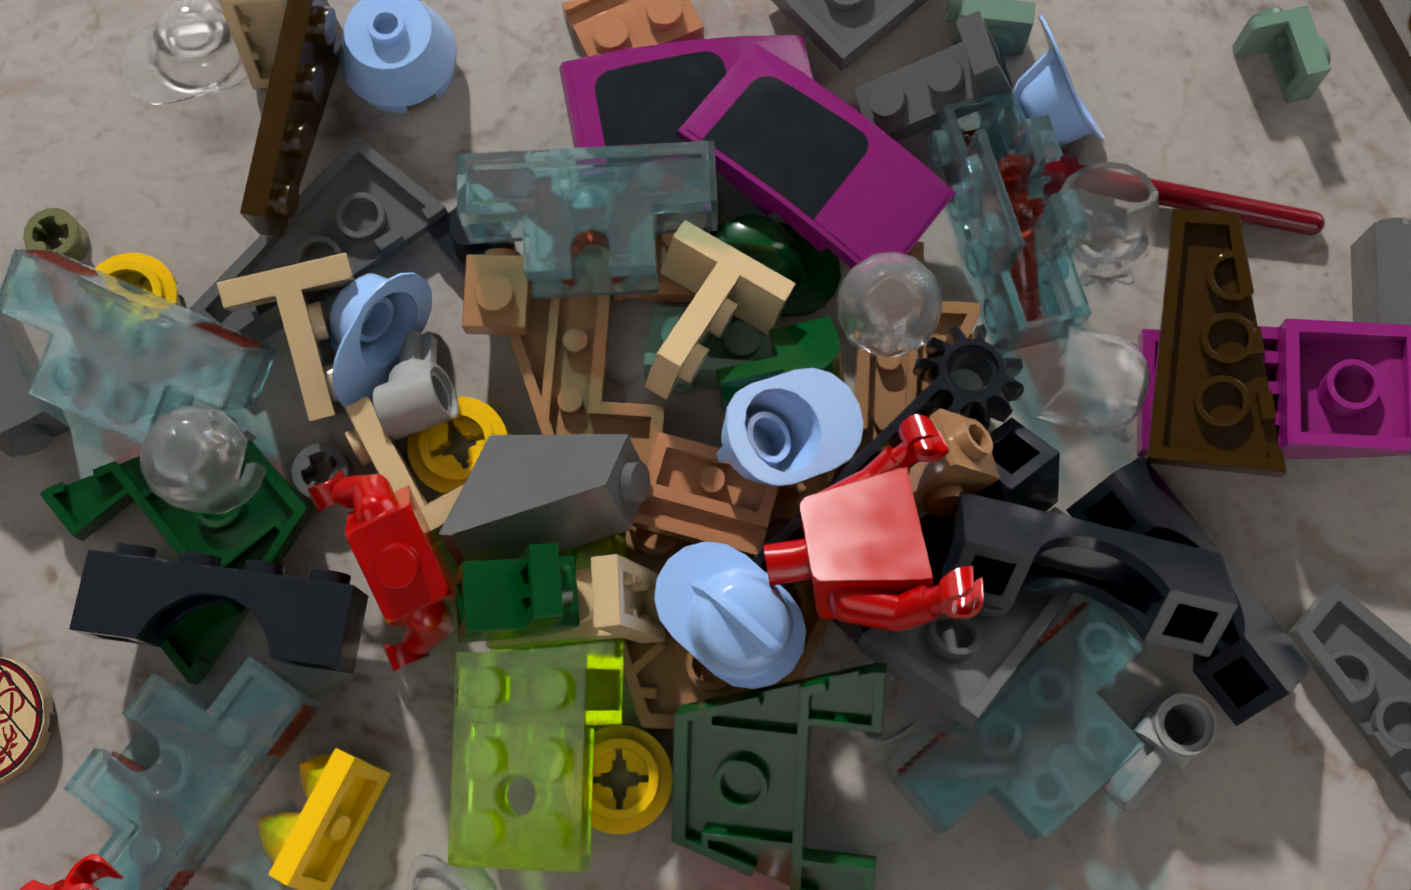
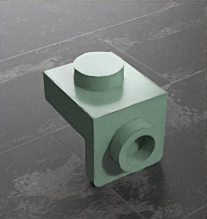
[945,0,1036,55]
[1232,6,1331,103]

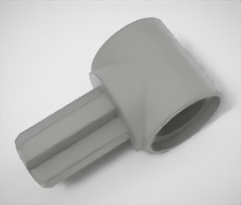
[373,330,459,440]
[1103,693,1218,813]

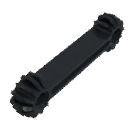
[751,324,1024,591]

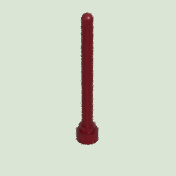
[1030,144,1325,235]

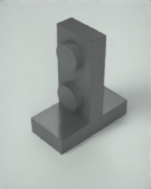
[854,11,1014,141]

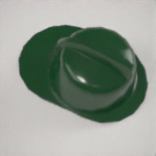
[710,214,841,316]

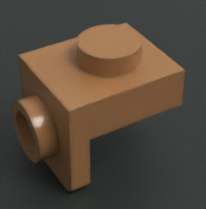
[462,248,536,335]
[908,409,1000,517]

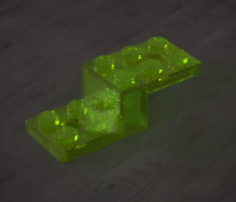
[448,532,626,873]

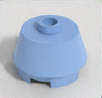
[339,0,457,113]

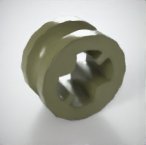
[23,208,90,270]

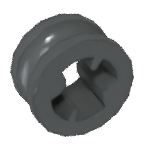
[291,443,355,502]

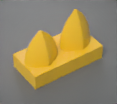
[257,748,391,890]

